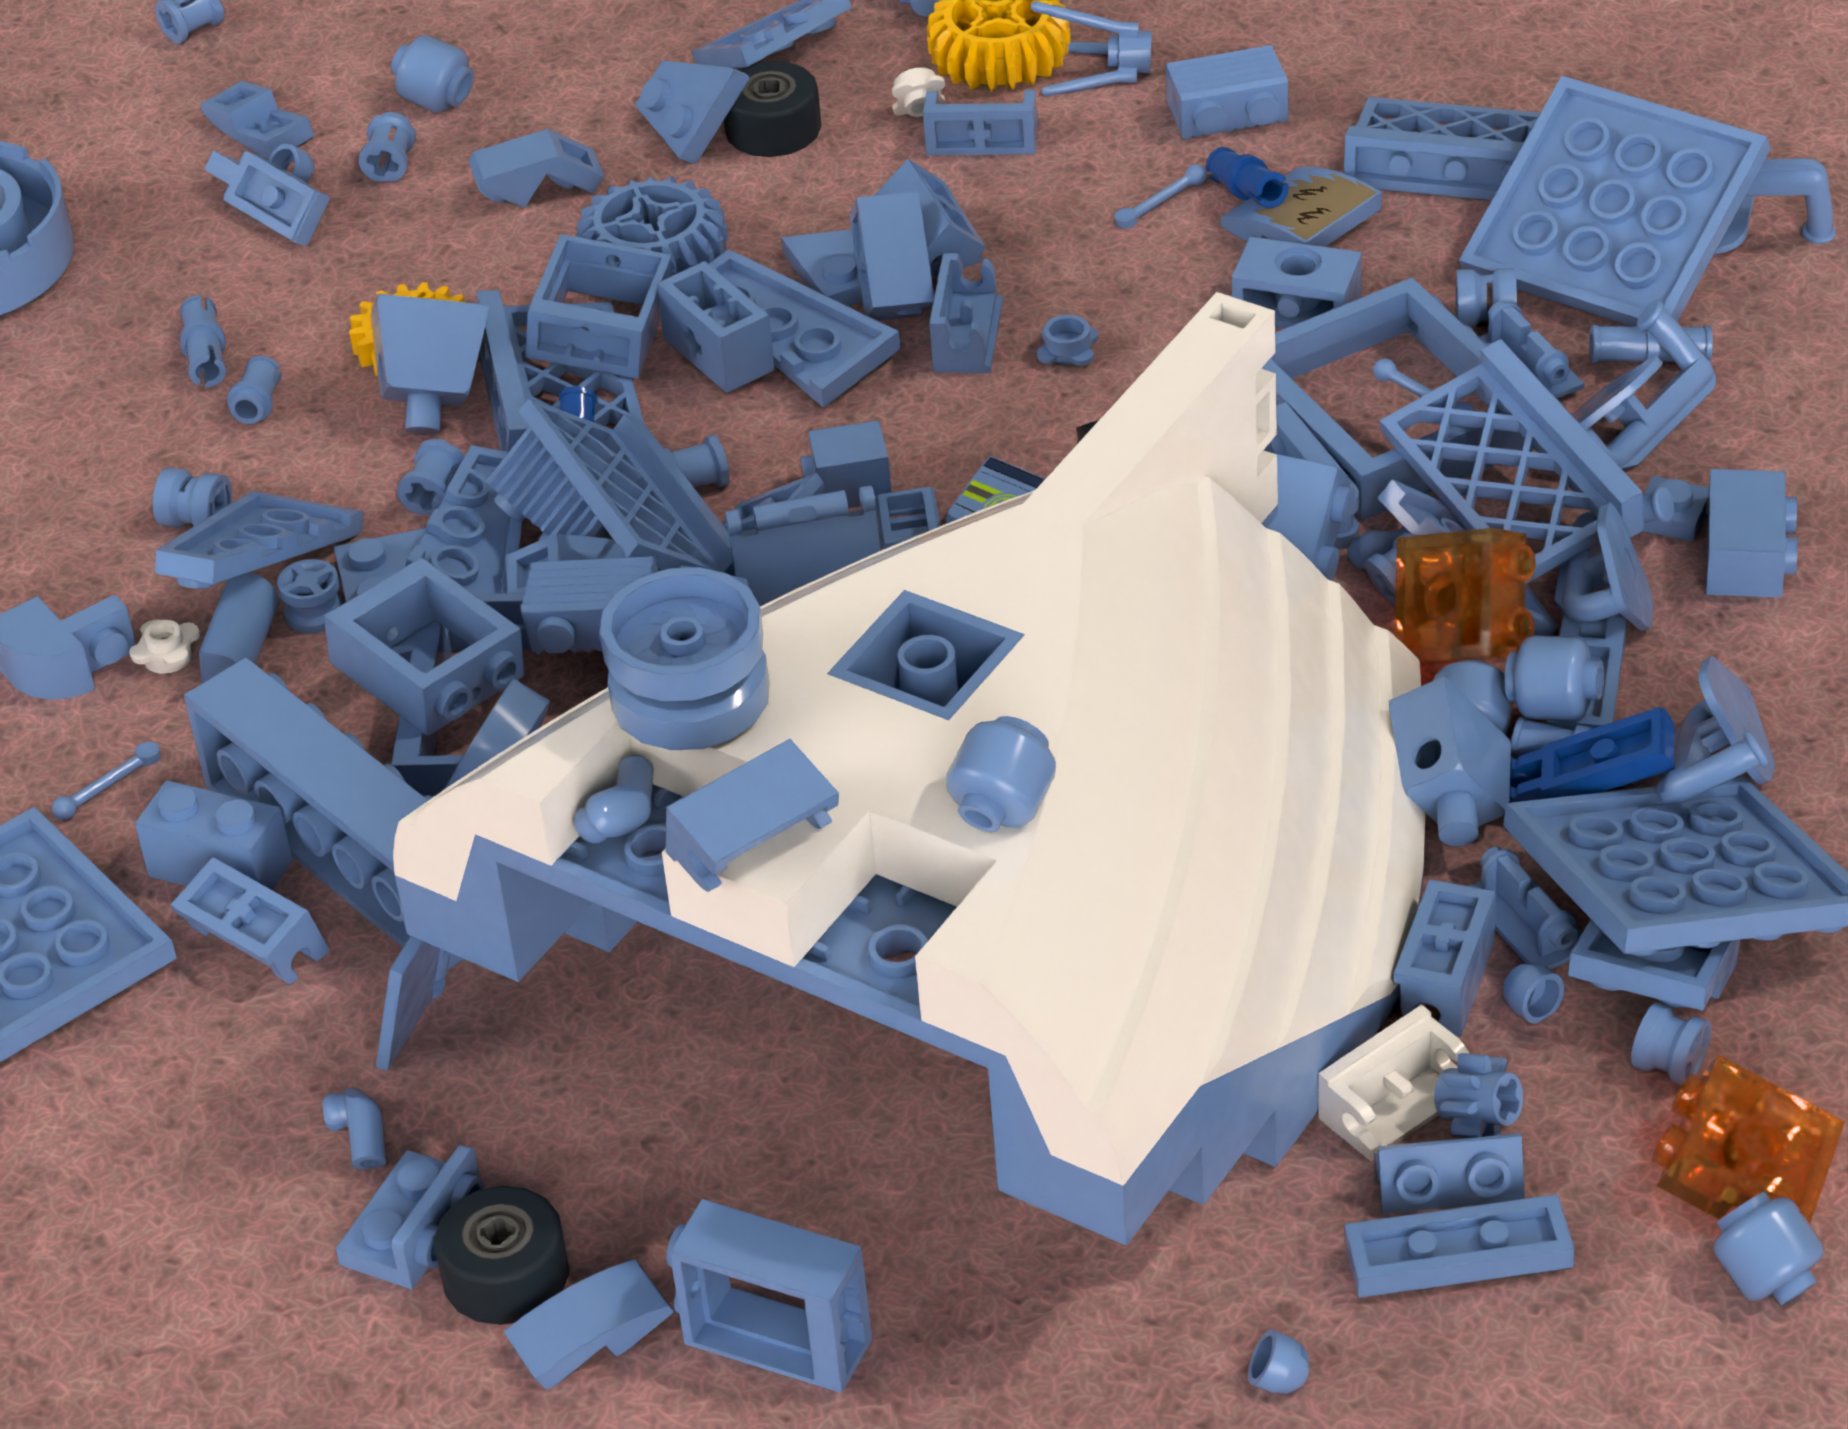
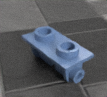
[1478,301,1584,398]
[1469,847,1582,970]
[1374,1133,1525,1214]

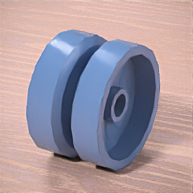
[600,567,769,750]

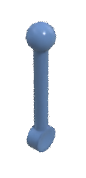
[1114,164,1207,229]
[1373,358,1473,411]
[51,742,161,821]

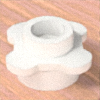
[892,68,946,117]
[129,619,200,673]

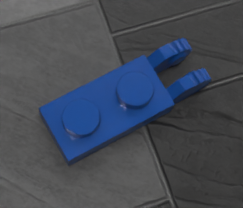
[1504,707,1675,816]

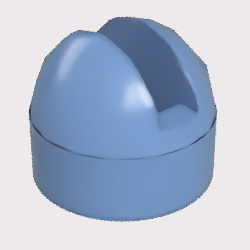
[268,144,315,184]
[1503,963,1565,1023]
[1248,1329,1310,1394]

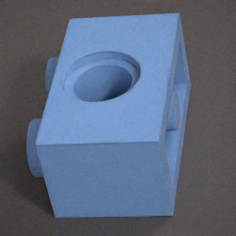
[1232,237,1362,329]

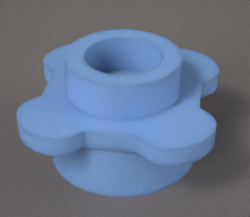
[1037,315,1099,366]

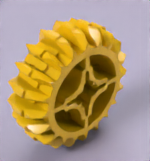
[926,0,1071,92]

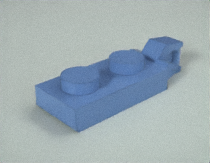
[204,150,331,246]

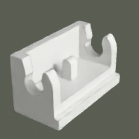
[1318,1004,1469,1161]

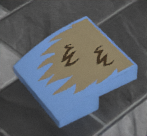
[1220,166,1382,247]

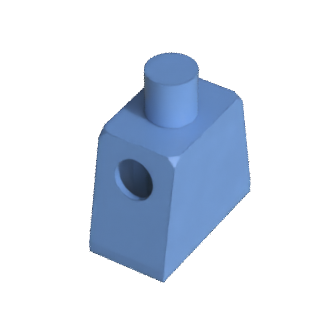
[371,294,489,434]
[1389,676,1511,846]

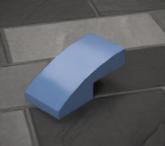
[200,81,314,159]
[503,1259,674,1390]

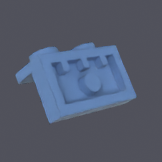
[336,1144,484,1290]

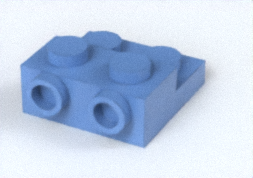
[1568,920,1740,1011]

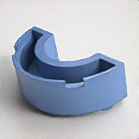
[0,141,74,315]

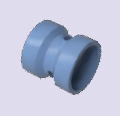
[1455,268,1517,327]
[152,467,232,528]

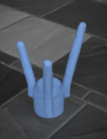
[1031,1,1152,96]

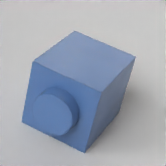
[800,420,891,508]

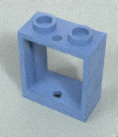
[525,234,672,379]
[324,557,524,736]
[666,1199,872,1393]

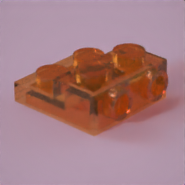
[1395,528,1536,665]
[1652,1055,1845,1224]

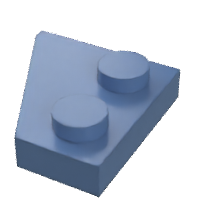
[635,60,750,164]

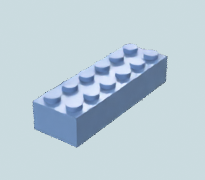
[184,657,464,969]

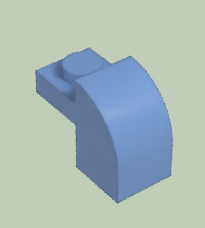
[0,594,136,699]

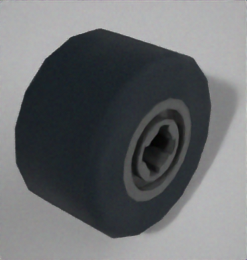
[724,61,822,157]
[434,1185,569,1325]

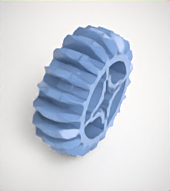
[576,176,728,277]

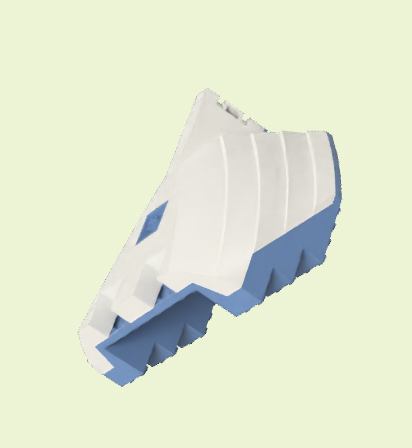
[393,292,1426,1246]

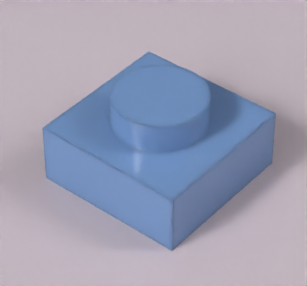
[1644,476,1709,542]

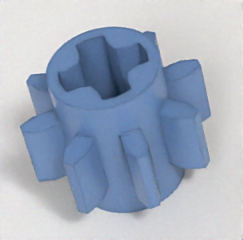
[1434,1053,1523,1138]

